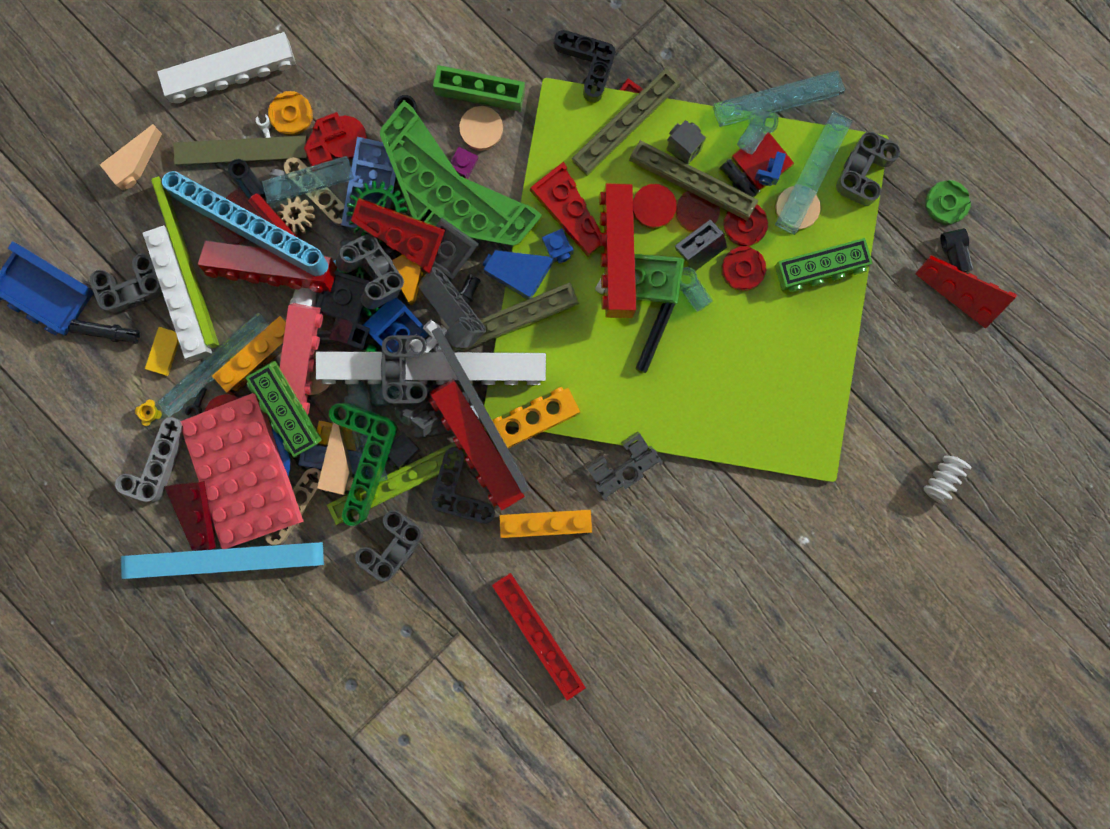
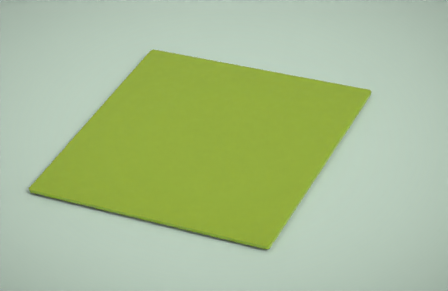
[484,78,889,482]

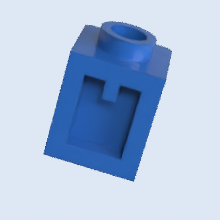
[755,151,786,186]
[542,229,573,263]

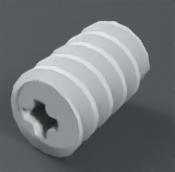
[924,456,972,506]

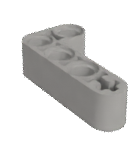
[115,417,184,502]

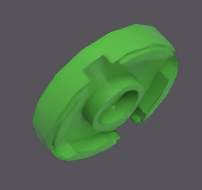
[925,180,971,225]

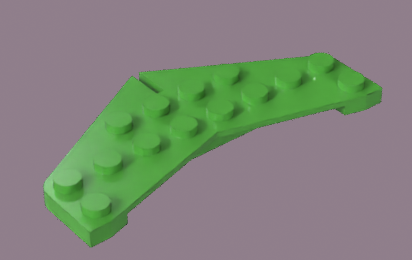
[380,100,542,246]

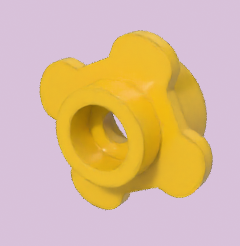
[135,399,162,426]

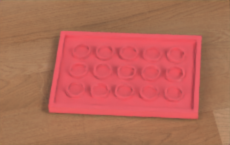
[180,393,304,549]

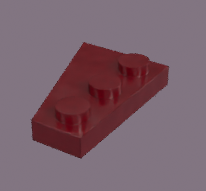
[164,481,216,551]

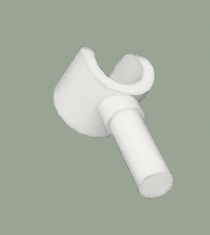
[256,115,271,138]

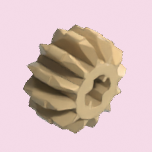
[277,196,316,235]

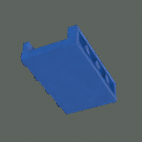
[0,241,94,336]

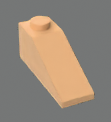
[100,124,162,191]
[317,423,354,495]

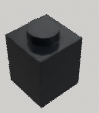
[329,318,370,350]
[387,433,421,468]

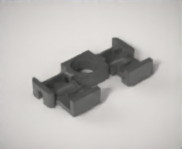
[395,380,469,437]
[586,432,663,501]

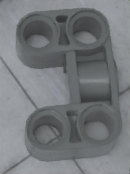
[836,132,900,206]
[336,235,404,309]
[90,253,163,314]
[381,335,428,403]
[355,511,423,582]

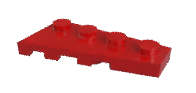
[530,161,601,257]
[351,198,445,273]
[915,255,1017,329]

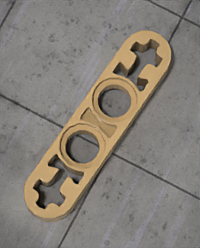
[284,157,345,226]
[265,468,321,545]

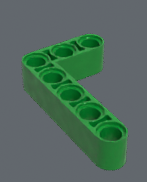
[329,403,397,526]

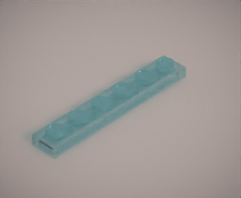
[713,70,846,127]
[775,111,853,235]
[158,312,270,417]

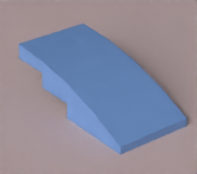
[341,137,396,228]

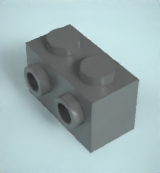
[667,120,706,165]

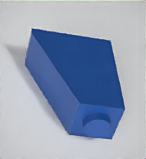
[483,250,553,300]

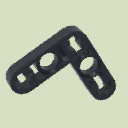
[554,30,616,103]
[431,447,495,524]

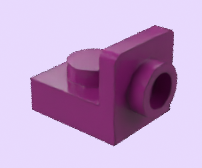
[450,147,479,179]

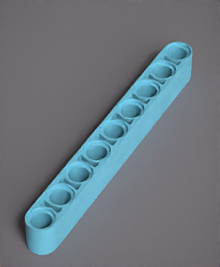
[162,171,328,276]
[121,542,324,579]

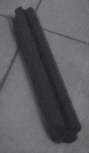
[636,302,675,373]

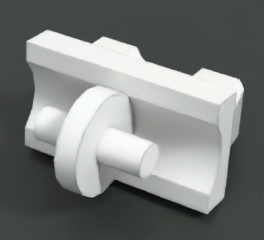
[410,320,447,352]

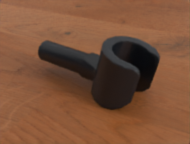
[185,387,207,415]

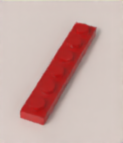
[492,573,586,701]

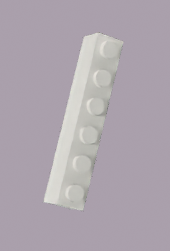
[157,32,296,103]
[143,225,213,362]

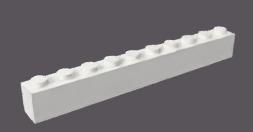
[316,352,546,385]

